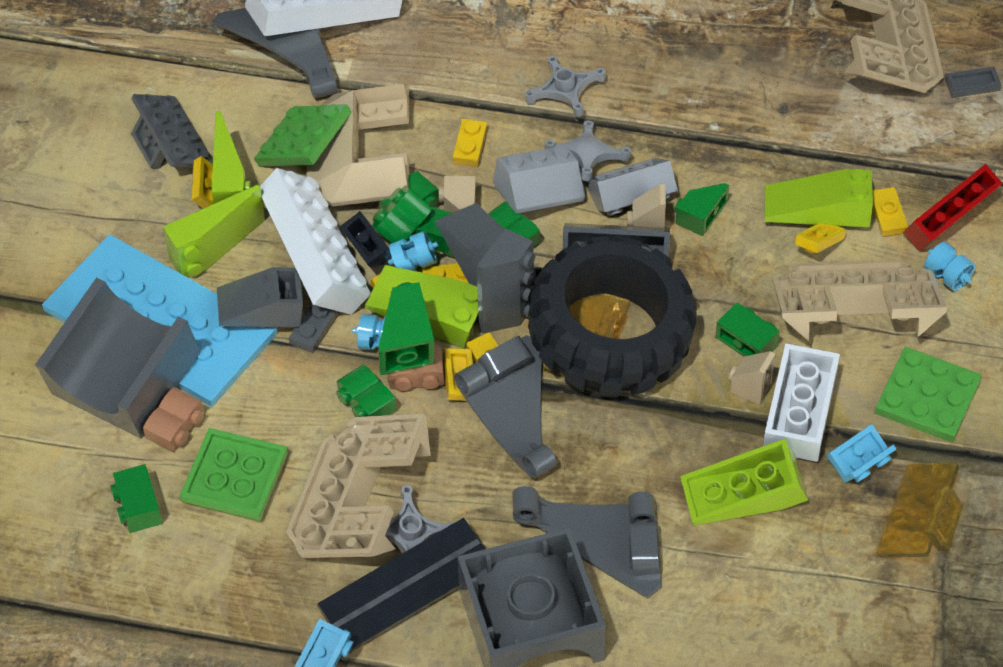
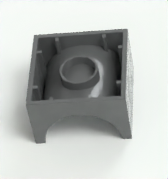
[35,277,201,439]
[458,527,606,667]

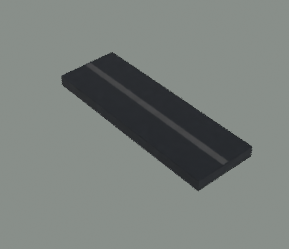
[317,517,485,654]

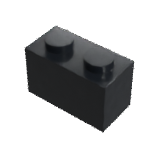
[340,211,392,275]

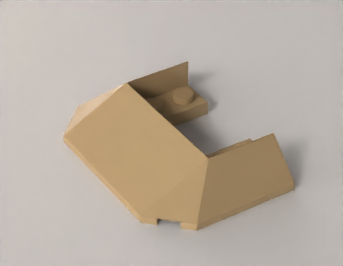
[835,0,944,93]
[306,84,409,206]
[772,260,947,341]
[286,413,431,558]

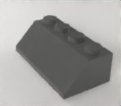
[562,223,670,257]
[477,229,536,333]

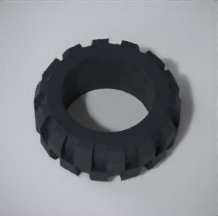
[528,236,697,398]

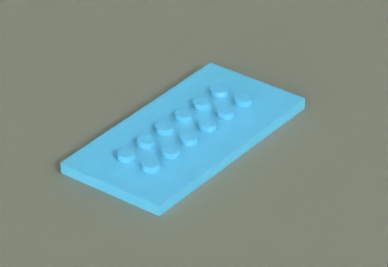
[42,234,278,407]

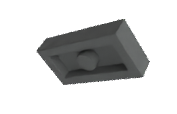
[289,303,339,353]

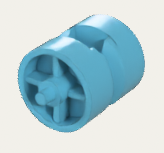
[388,231,439,271]
[924,241,976,291]
[352,314,385,350]

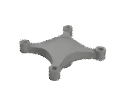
[525,56,606,117]
[544,121,631,181]
[385,485,455,553]

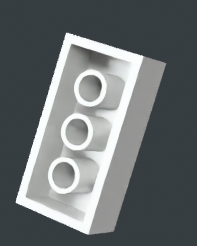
[763,343,840,462]

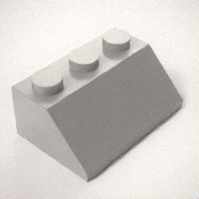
[493,145,585,214]
[584,158,678,215]

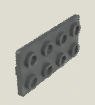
[131,94,213,168]

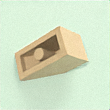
[439,176,476,213]
[627,184,666,228]
[728,351,776,405]

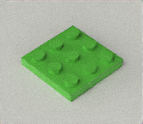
[254,104,352,166]
[875,346,982,443]
[180,428,288,521]

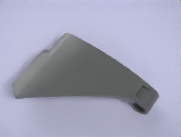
[212,8,337,99]
[454,335,558,478]
[512,486,661,598]

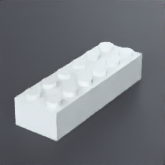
[245,0,402,36]
[260,168,371,315]

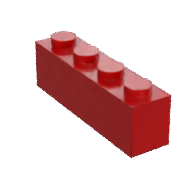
[903,164,1003,252]

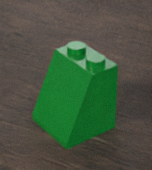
[378,282,434,375]

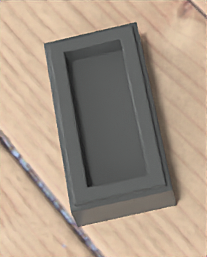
[945,67,1001,98]

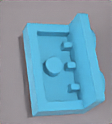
[826,424,896,483]
[295,619,353,667]

